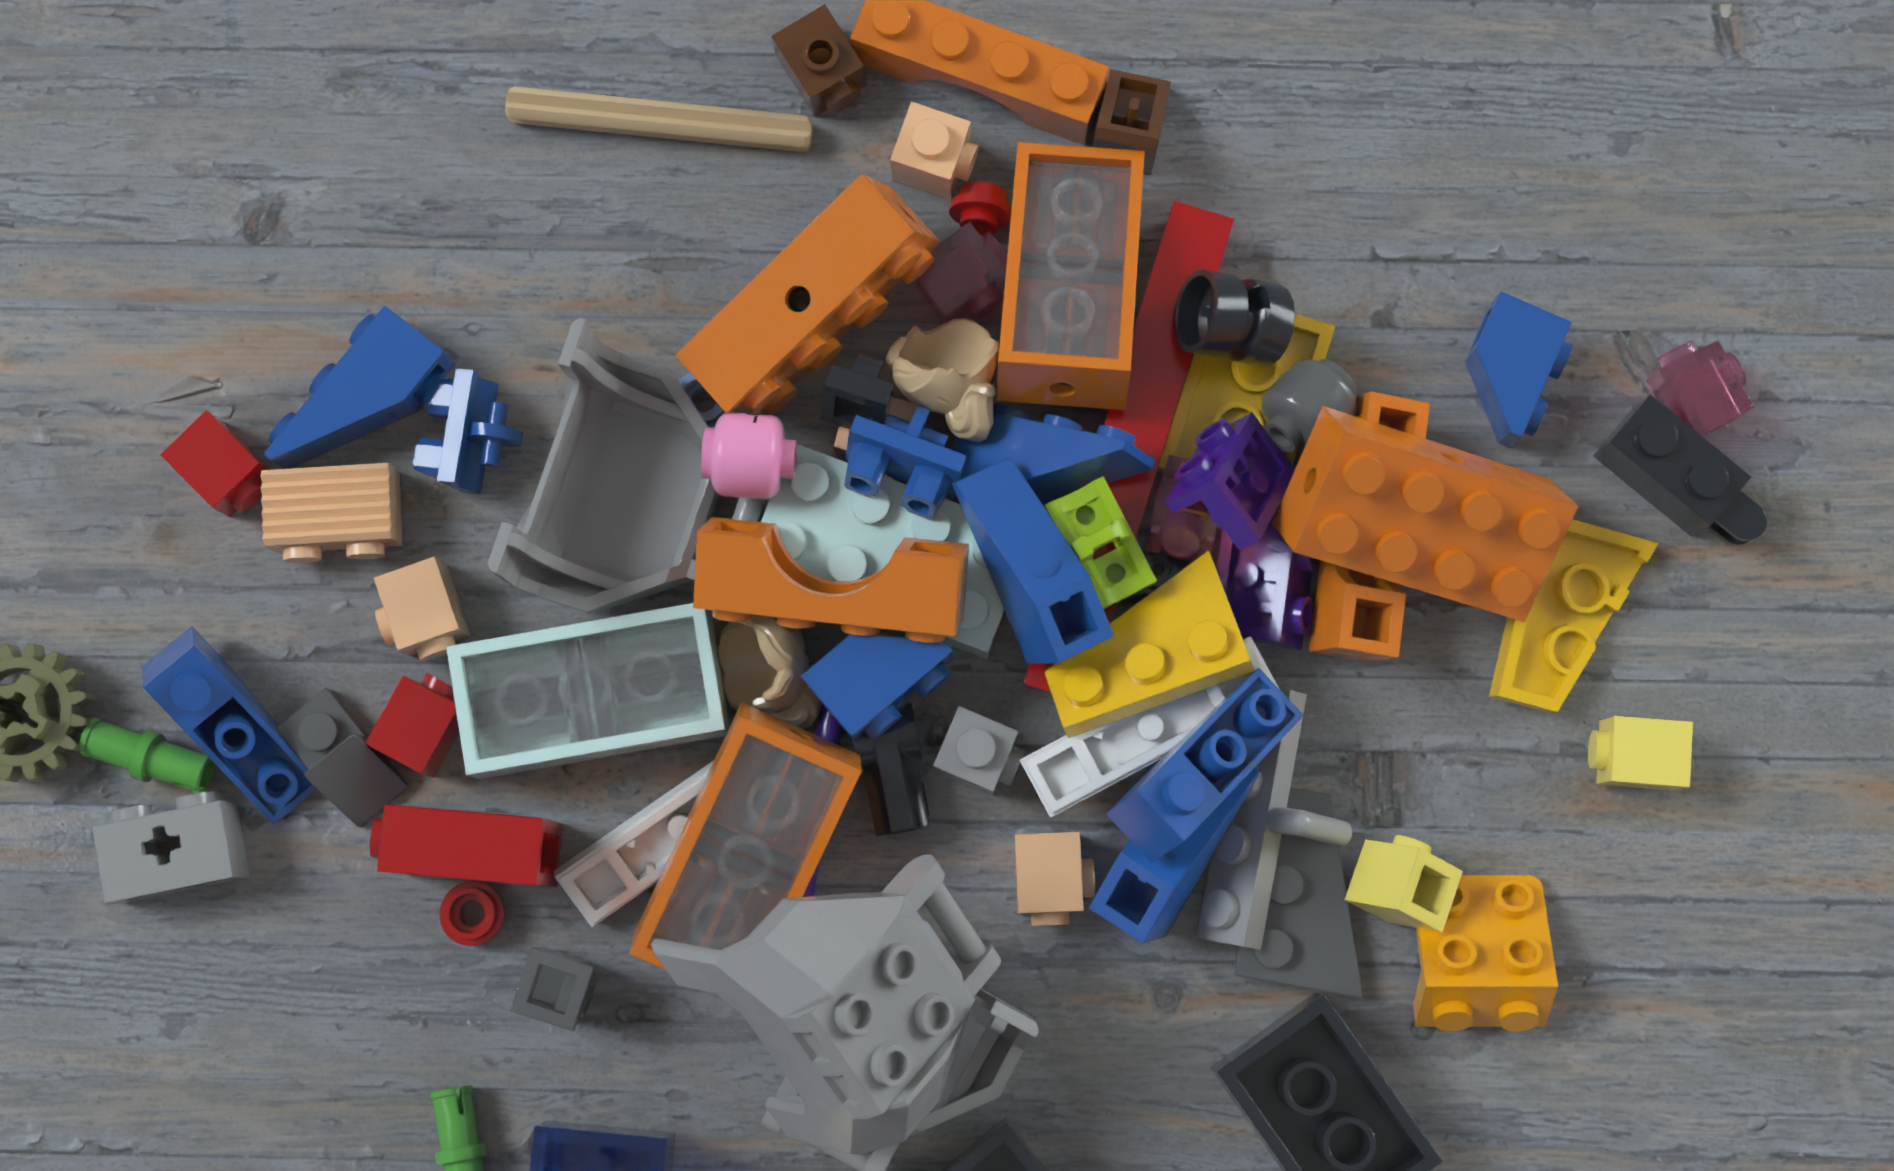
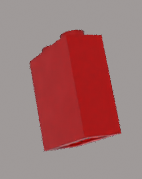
[370,804,563,887]

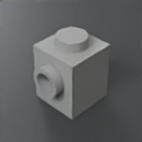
[933,706,1025,795]

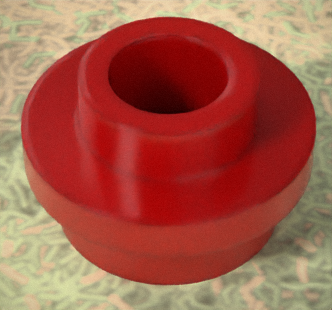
[949,182,1012,236]
[439,881,505,946]

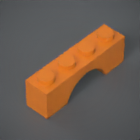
[850,0,1109,146]
[1308,391,1430,662]
[693,517,969,643]

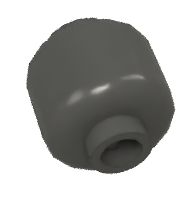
[1261,359,1358,453]

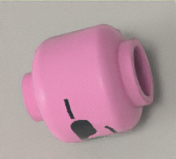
[701,412,797,500]

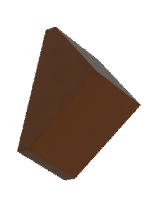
[1093,69,1171,175]

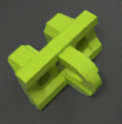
[1044,476,1157,609]

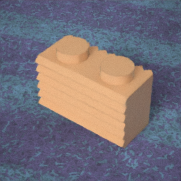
[260,463,402,563]

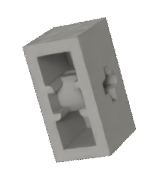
[92,792,250,904]

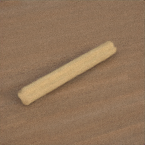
[505,86,813,152]

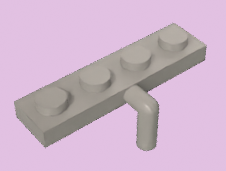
[1196,688,1352,950]

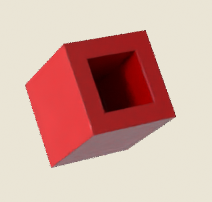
[160,410,272,517]
[365,673,459,777]

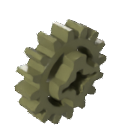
[0,643,95,782]

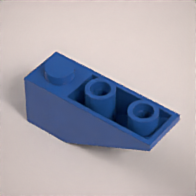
[264,305,455,469]
[951,404,1156,504]
[952,457,1114,664]
[142,626,317,825]
[1106,668,1304,863]
[1089,767,1261,944]

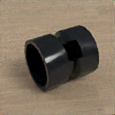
[1173,269,1295,366]

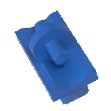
[413,368,523,494]
[844,405,967,519]

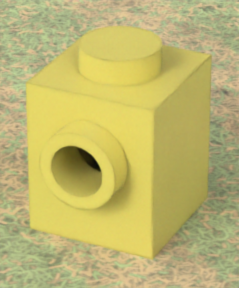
[1588,716,1693,790]
[1344,835,1463,932]

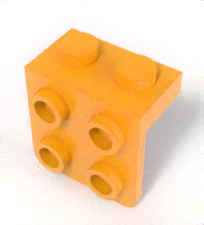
[1413,875,1558,1032]

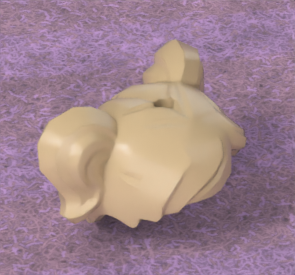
[886,318,999,443]
[718,615,822,729]

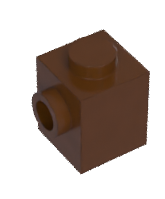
[771,4,867,117]

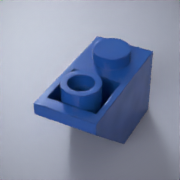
[1465,292,1573,448]
[801,634,954,742]

